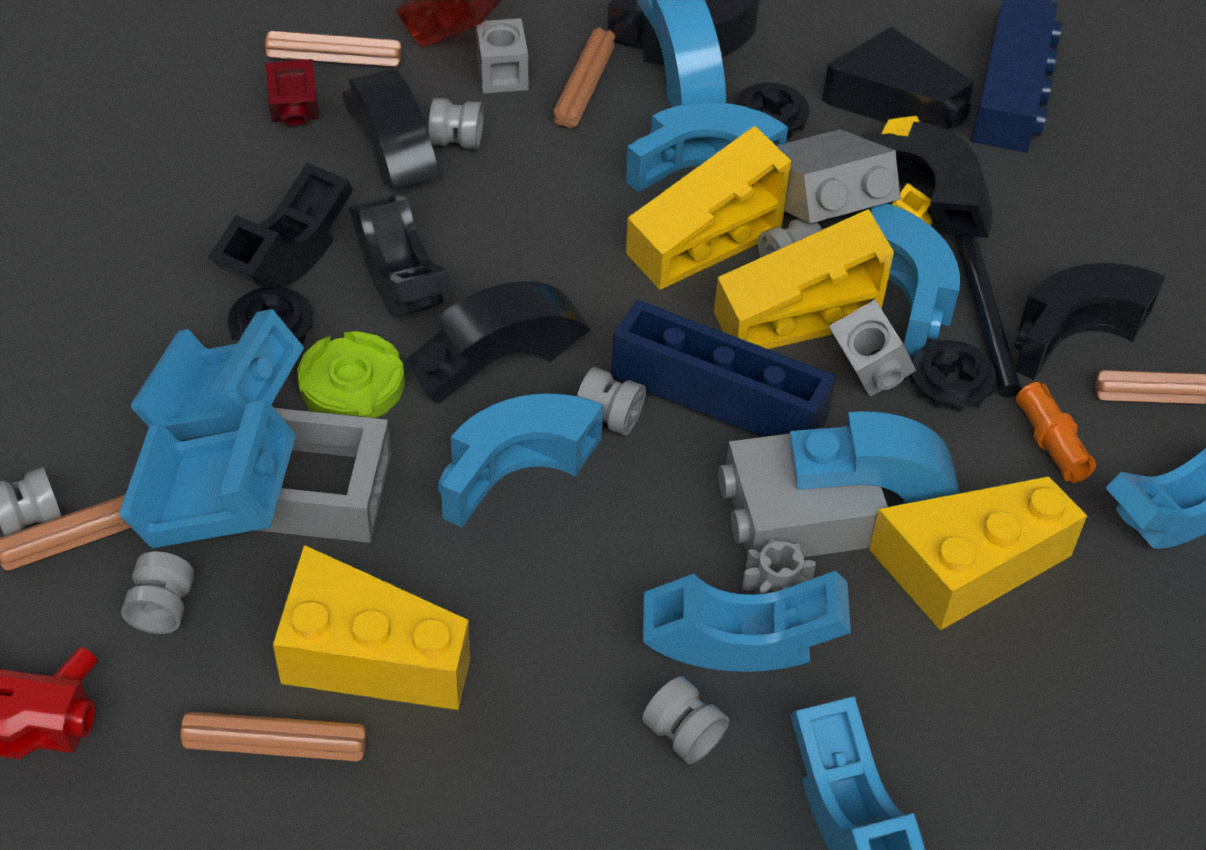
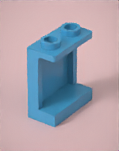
[131,309,304,441]
[120,399,296,549]

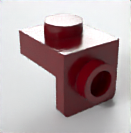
[265,59,319,126]

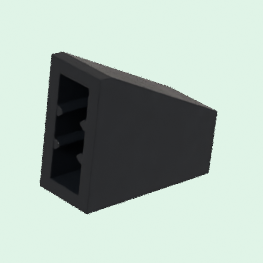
[822,27,974,130]

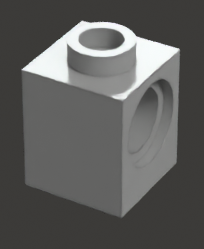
[476,18,528,94]
[829,299,916,397]

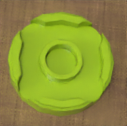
[297,331,405,418]

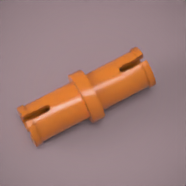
[1016,382,1097,483]

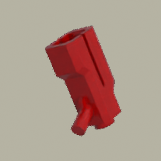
[0,647,98,760]

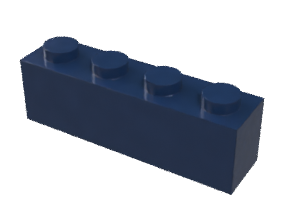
[971,0,1063,153]
[611,300,836,437]

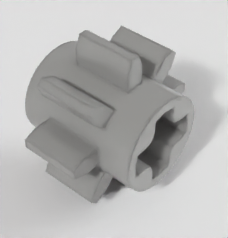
[742,538,816,594]

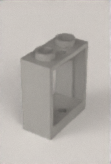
[256,408,391,543]

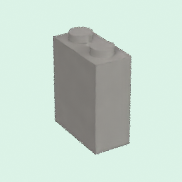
[777,129,900,224]
[718,426,888,557]

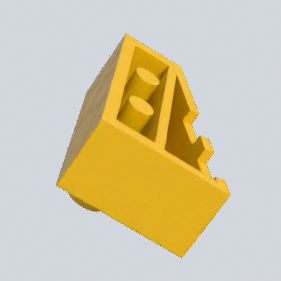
[626,126,791,290]
[714,209,894,349]
[869,477,1087,631]
[273,545,470,710]

